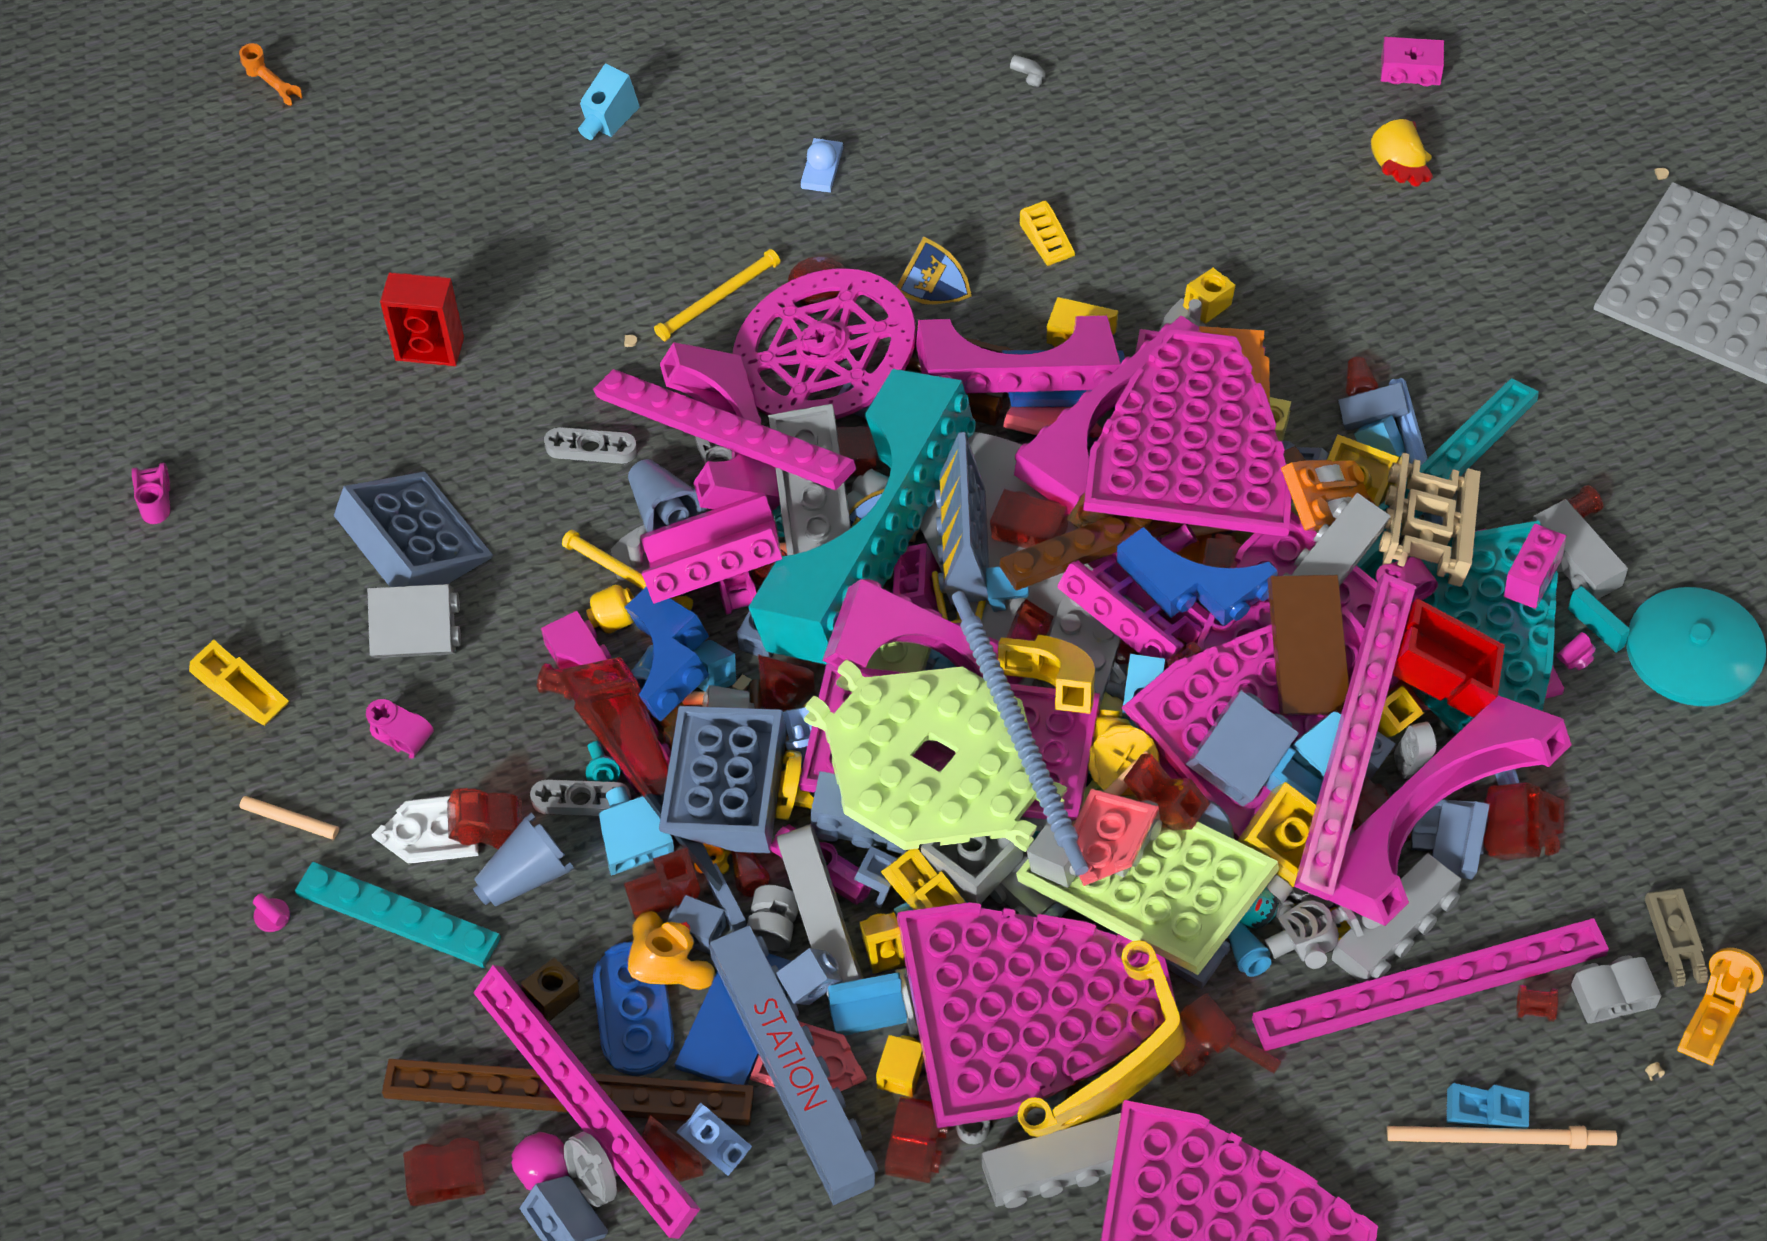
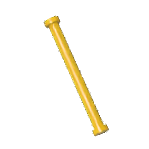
[654,249,780,342]
[562,530,693,610]

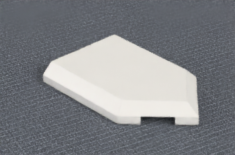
[372,793,479,864]

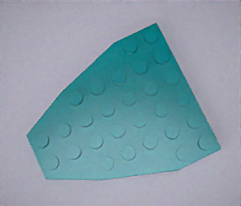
[1364,520,1558,735]

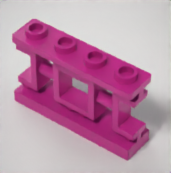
[1057,552,1210,669]

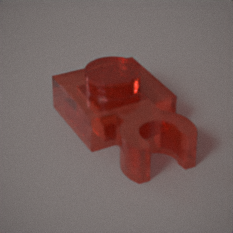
[1528,789,1564,856]

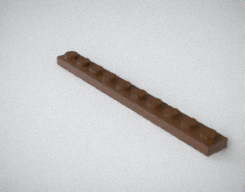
[1000,446,1306,591]
[382,1059,755,1126]

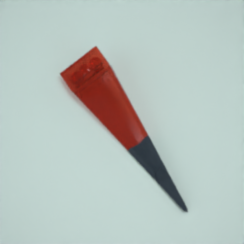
[559,657,723,891]

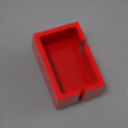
[1392,598,1505,718]

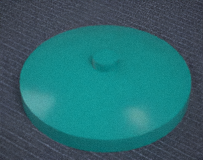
[1626,587,1766,706]

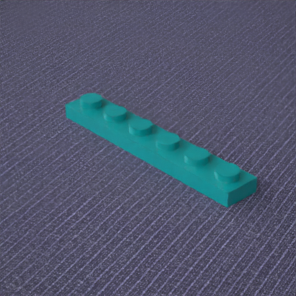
[295,862,501,968]

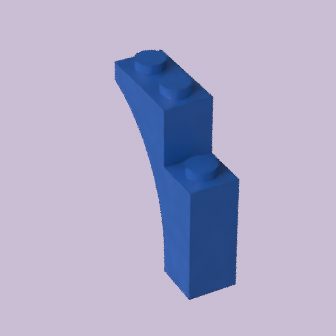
[1117,527,1278,626]
[625,586,709,721]

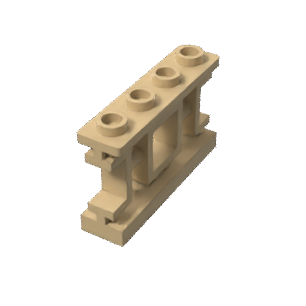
[1379,453,1481,587]

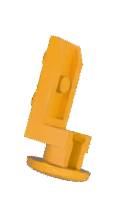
[1677,948,1764,1066]

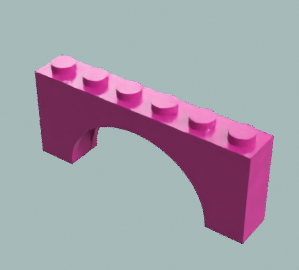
[916,315,1120,393]
[660,342,780,510]
[822,579,1023,684]

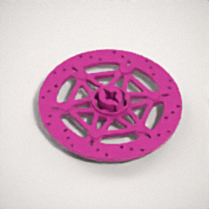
[733,269,916,419]

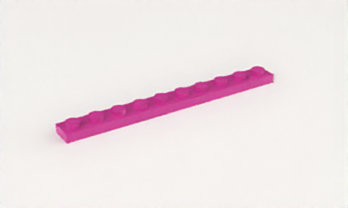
[593,369,856,490]
[1294,573,1416,900]
[1252,918,1609,1051]
[474,965,700,1239]

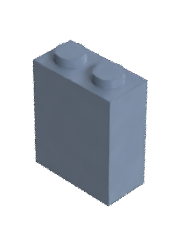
[1186,690,1298,806]

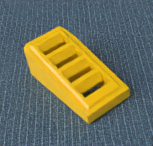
[1020,201,1075,266]

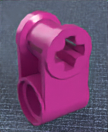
[132,463,170,524]
[1376,557,1438,601]
[718,571,756,615]
[366,699,434,759]

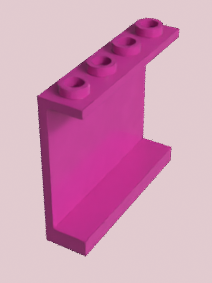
[640,492,782,604]

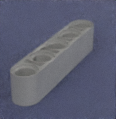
[777,824,863,996]

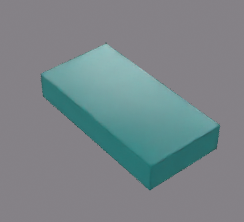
[1568,586,1630,653]

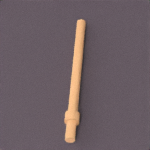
[1387,1126,1617,1149]

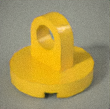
[1088,725,1159,796]
[775,750,814,820]

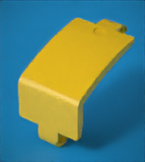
[1017,940,1186,1137]

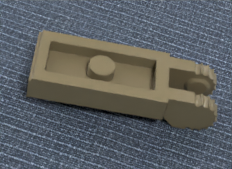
[1645,888,1708,987]

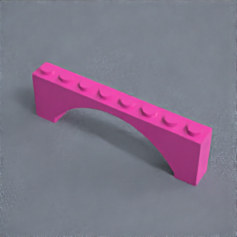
[1014,315,1199,518]
[1328,695,1571,926]

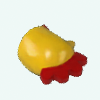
[1371,119,1433,187]

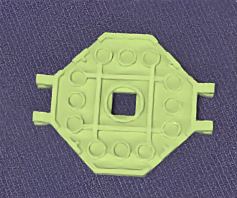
[804,659,1067,852]

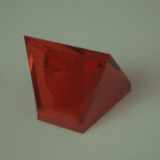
[758,654,815,712]
[628,1115,703,1196]

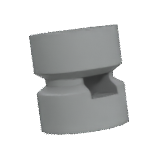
[747,885,798,952]

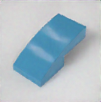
[1446,1083,1529,1129]

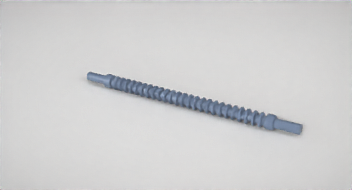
[952,591,1089,875]

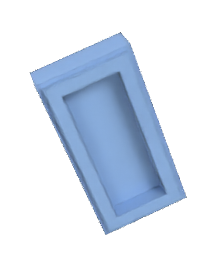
[801,138,843,192]

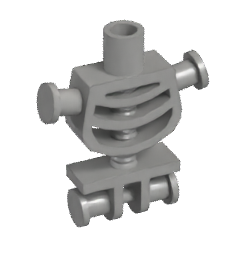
[1265,900,1381,969]

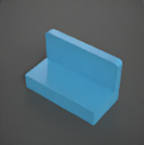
[828,973,907,1035]

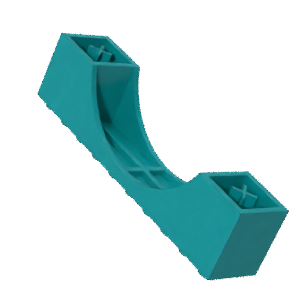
[748,369,976,664]

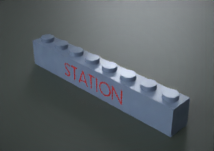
[710,925,878,1205]

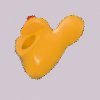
[628,911,716,990]

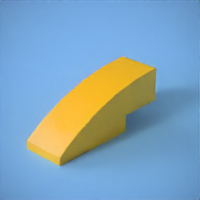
[189,639,289,726]
[881,848,966,910]

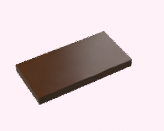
[1267,575,1349,716]

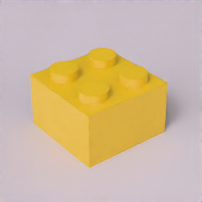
[1237,782,1316,888]

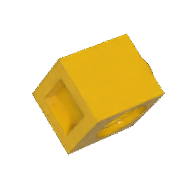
[1183,268,1235,324]
[876,1035,924,1097]

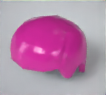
[511,1132,569,1191]

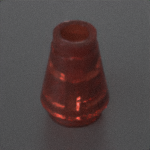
[1346,357,1378,397]
[731,851,770,897]

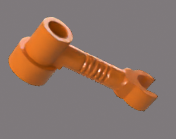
[239,43,302,106]

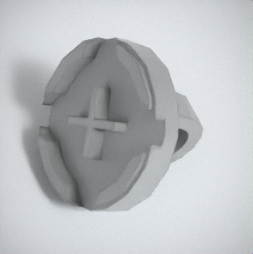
[564,1131,618,1207]

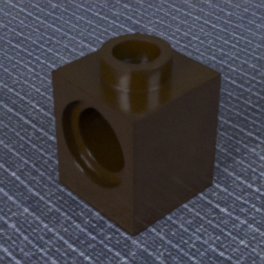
[521,957,580,1023]

